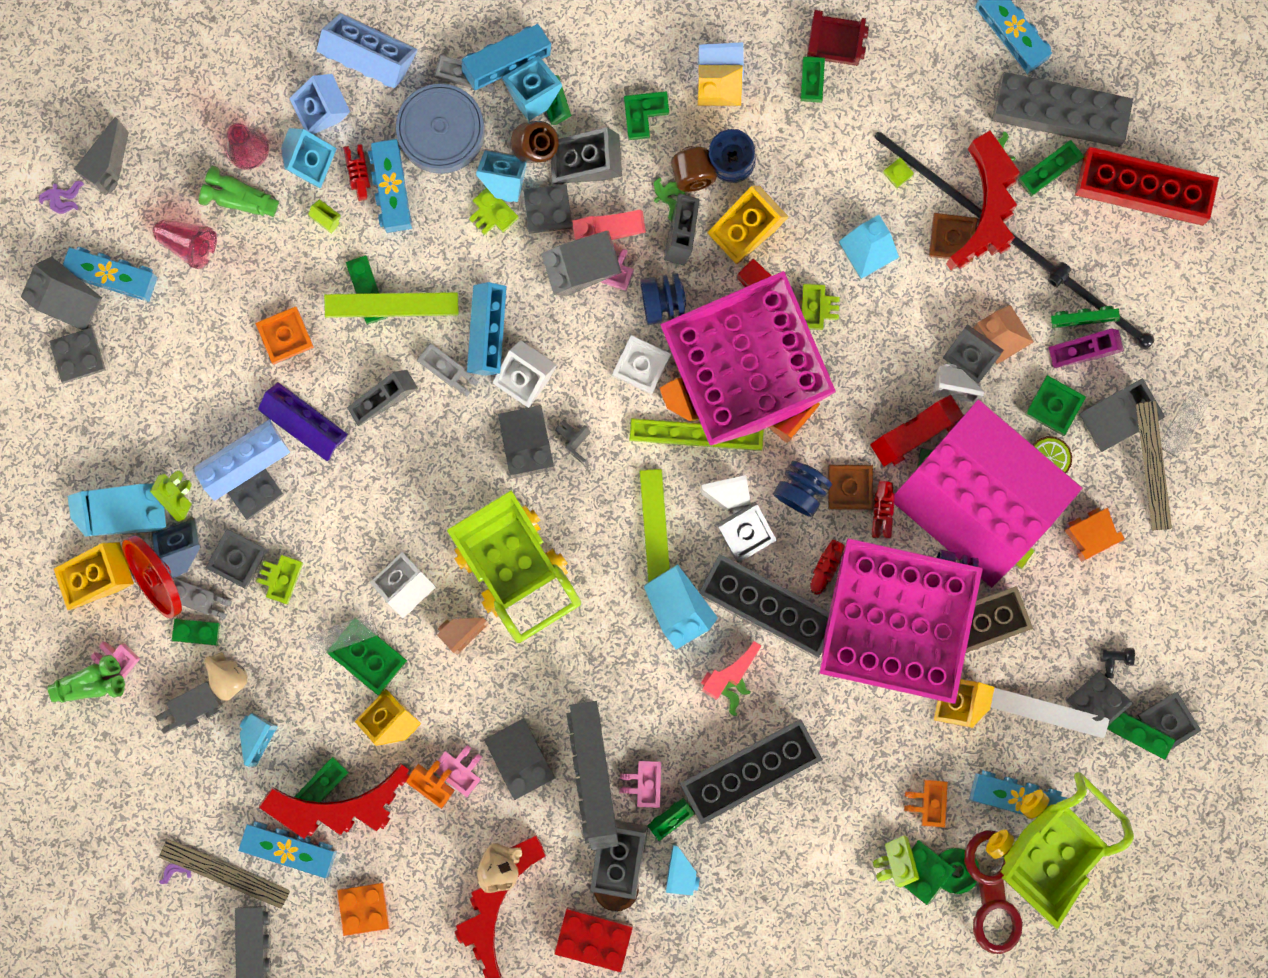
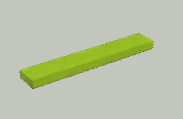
[324,292,459,318]
[629,418,764,451]
[640,469,670,604]

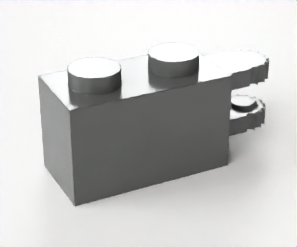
[155,681,223,734]

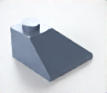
[152,518,200,577]

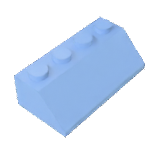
[317,13,418,88]
[194,419,290,501]

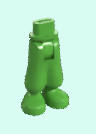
[199,165,279,217]
[47,655,125,703]

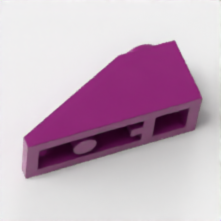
[1048,328,1124,368]

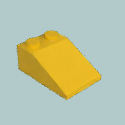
[707,185,789,264]
[54,542,134,610]

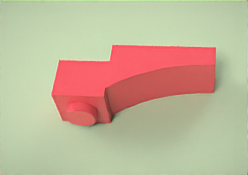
[572,209,646,240]
[701,641,761,700]

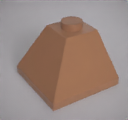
[973,305,1034,365]
[437,618,489,655]

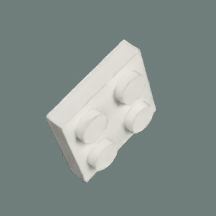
[612,335,671,395]

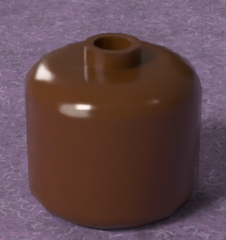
[511,121,559,163]
[671,146,717,192]

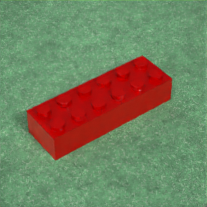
[1075,147,1219,226]

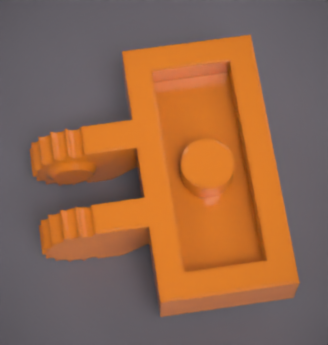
[406,760,455,809]
[904,780,948,828]

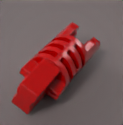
[343,144,370,201]
[872,481,895,538]
[810,539,845,595]

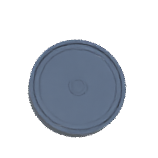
[396,84,485,174]

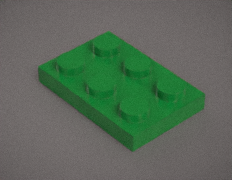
[326,618,408,696]

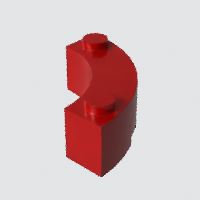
[870,394,964,467]

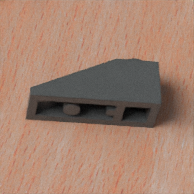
[664,193,700,266]
[347,370,418,426]

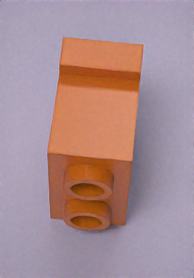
[1064,507,1125,562]

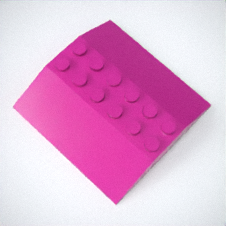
[660,271,836,446]
[894,399,1083,588]
[819,538,983,704]

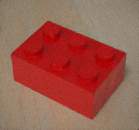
[554,907,633,973]

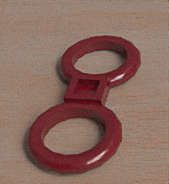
[964,830,1023,954]

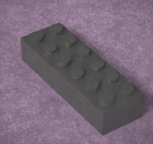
[992,72,1134,147]
[699,554,829,659]
[566,701,619,850]
[679,719,823,825]

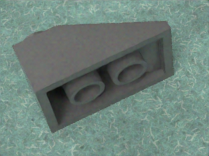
[74,117,129,196]
[551,127,622,184]
[541,231,622,296]
[21,256,102,330]
[498,405,555,479]
[484,718,555,800]
[590,820,648,899]

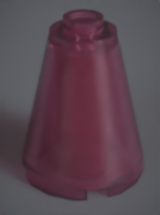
[225,123,269,170]
[153,220,217,269]

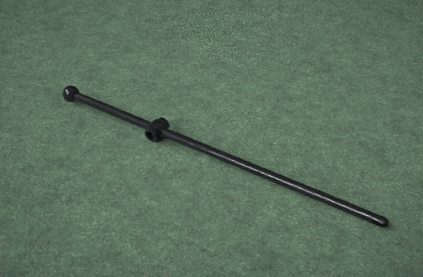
[875,132,1155,350]

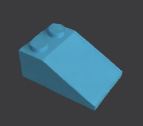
[88,483,166,536]
[644,564,718,650]

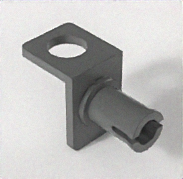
[555,420,591,468]

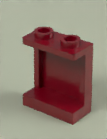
[807,10,869,66]

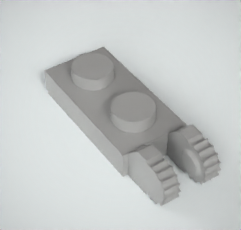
[434,55,495,93]
[417,343,478,397]
[173,578,232,619]

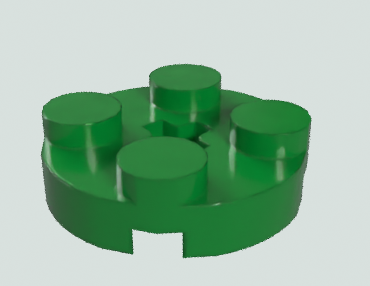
[939,848,980,894]

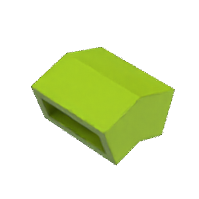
[308,199,341,234]

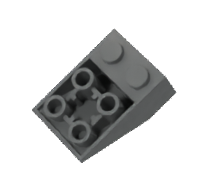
[1079,378,1165,452]

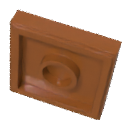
[929,213,978,262]
[828,465,873,510]

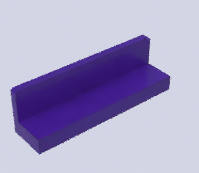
[258,382,348,461]

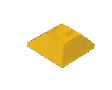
[697,65,743,106]
[934,679,995,728]
[355,689,421,746]

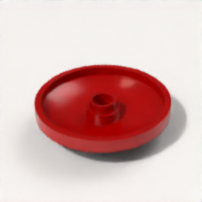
[122,535,182,619]

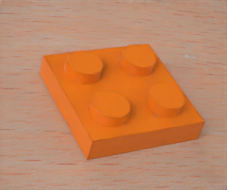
[255,306,314,365]
[337,883,390,936]

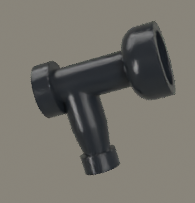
[1100,648,1135,679]

